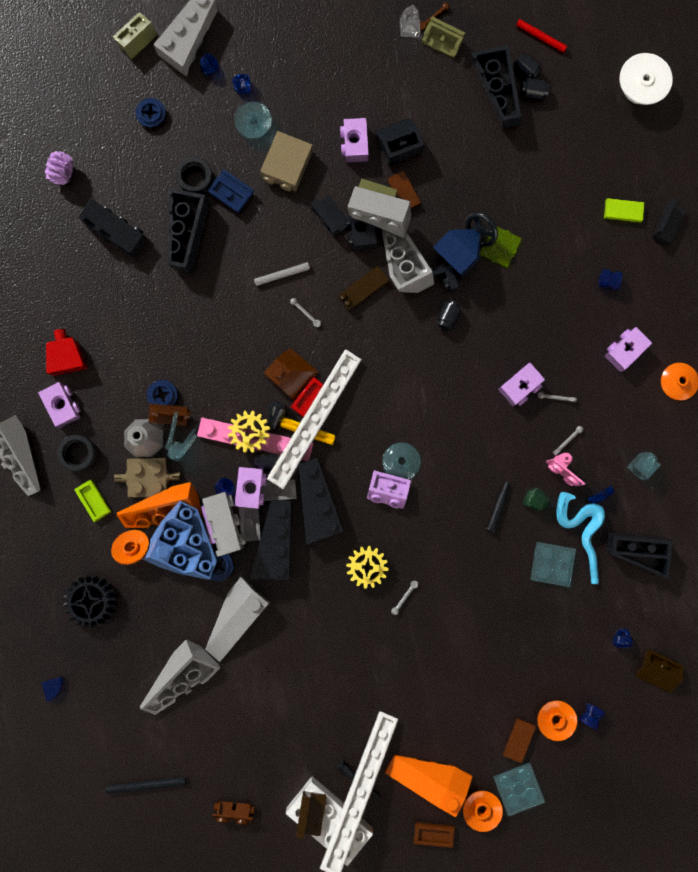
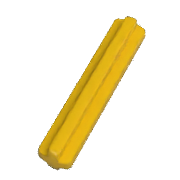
[280,417,335,445]

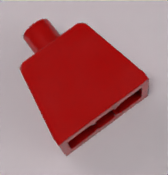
[46,329,88,376]

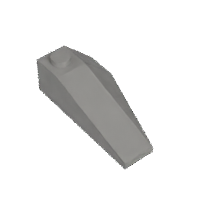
[0,415,40,496]

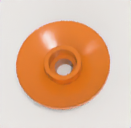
[661,363,698,400]
[111,530,149,565]
[537,701,577,741]
[463,791,503,832]

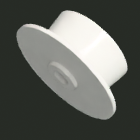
[619,53,672,105]

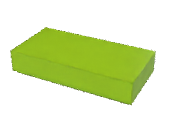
[604,198,644,223]
[74,479,112,522]

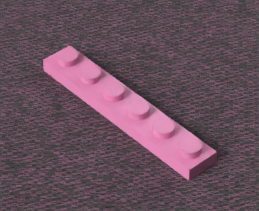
[197,418,313,462]

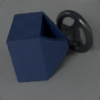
[433,212,498,276]

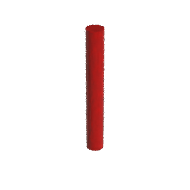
[516,19,567,53]

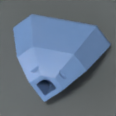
[142,501,217,580]

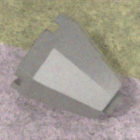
[124,419,164,458]

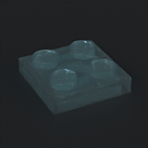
[530,542,576,587]
[493,763,545,816]

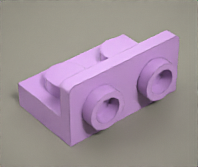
[367,470,411,508]

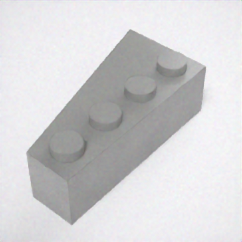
[153,0,218,76]

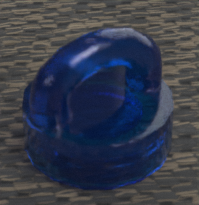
[200,54,219,76]
[231,74,251,94]
[215,478,235,496]
[613,628,633,648]

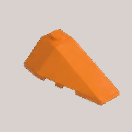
[117,482,204,528]
[385,755,472,817]

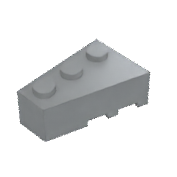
[348,186,411,238]
[202,492,246,557]

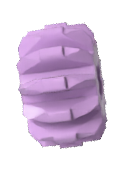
[45,151,74,185]

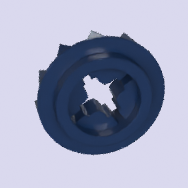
[135,98,166,128]
[147,380,177,406]
[210,550,233,581]

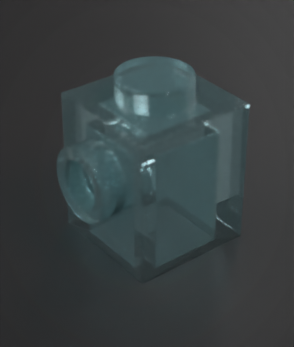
[627,452,660,480]

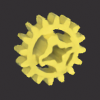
[228,411,270,453]
[346,546,388,588]

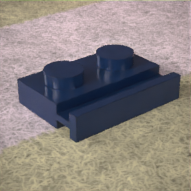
[207,169,254,214]

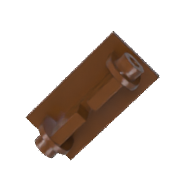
[148,404,190,426]
[212,801,254,825]

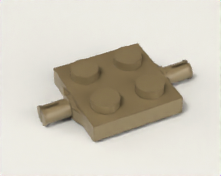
[114,458,181,497]

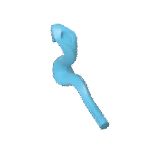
[557,492,605,584]

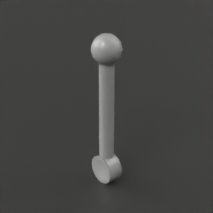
[290,298,321,328]
[537,392,577,402]
[553,426,583,456]
[391,581,418,615]

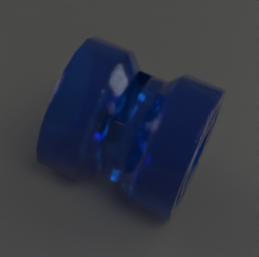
[598,268,623,290]
[579,703,606,730]

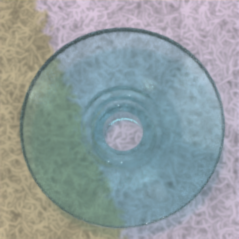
[234,101,272,138]
[382,442,421,479]

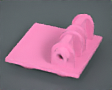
[546,453,585,486]

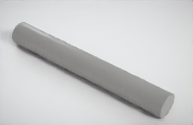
[254,262,310,286]

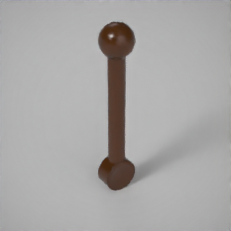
[418,3,450,31]

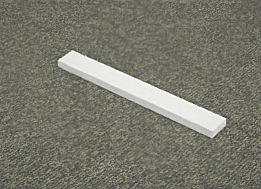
[267,349,362,489]
[320,711,398,872]

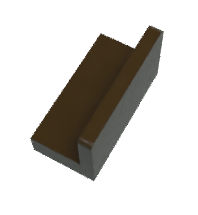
[636,649,684,693]
[296,791,326,839]

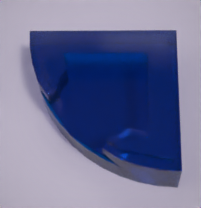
[588,486,614,504]
[41,676,63,702]

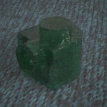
[523,487,550,512]

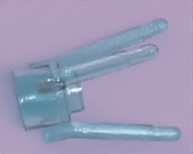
[165,412,199,461]

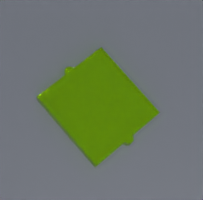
[480,227,521,268]

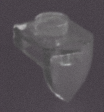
[400,5,420,38]

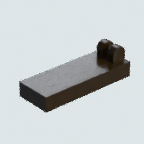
[337,266,389,312]

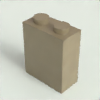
[260,131,313,191]

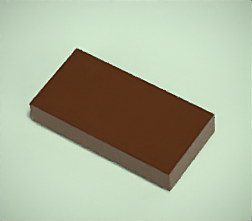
[387,170,421,209]
[502,718,536,763]
[413,822,455,848]

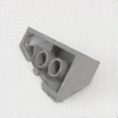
[381,229,434,293]
[205,577,270,662]
[140,640,220,715]

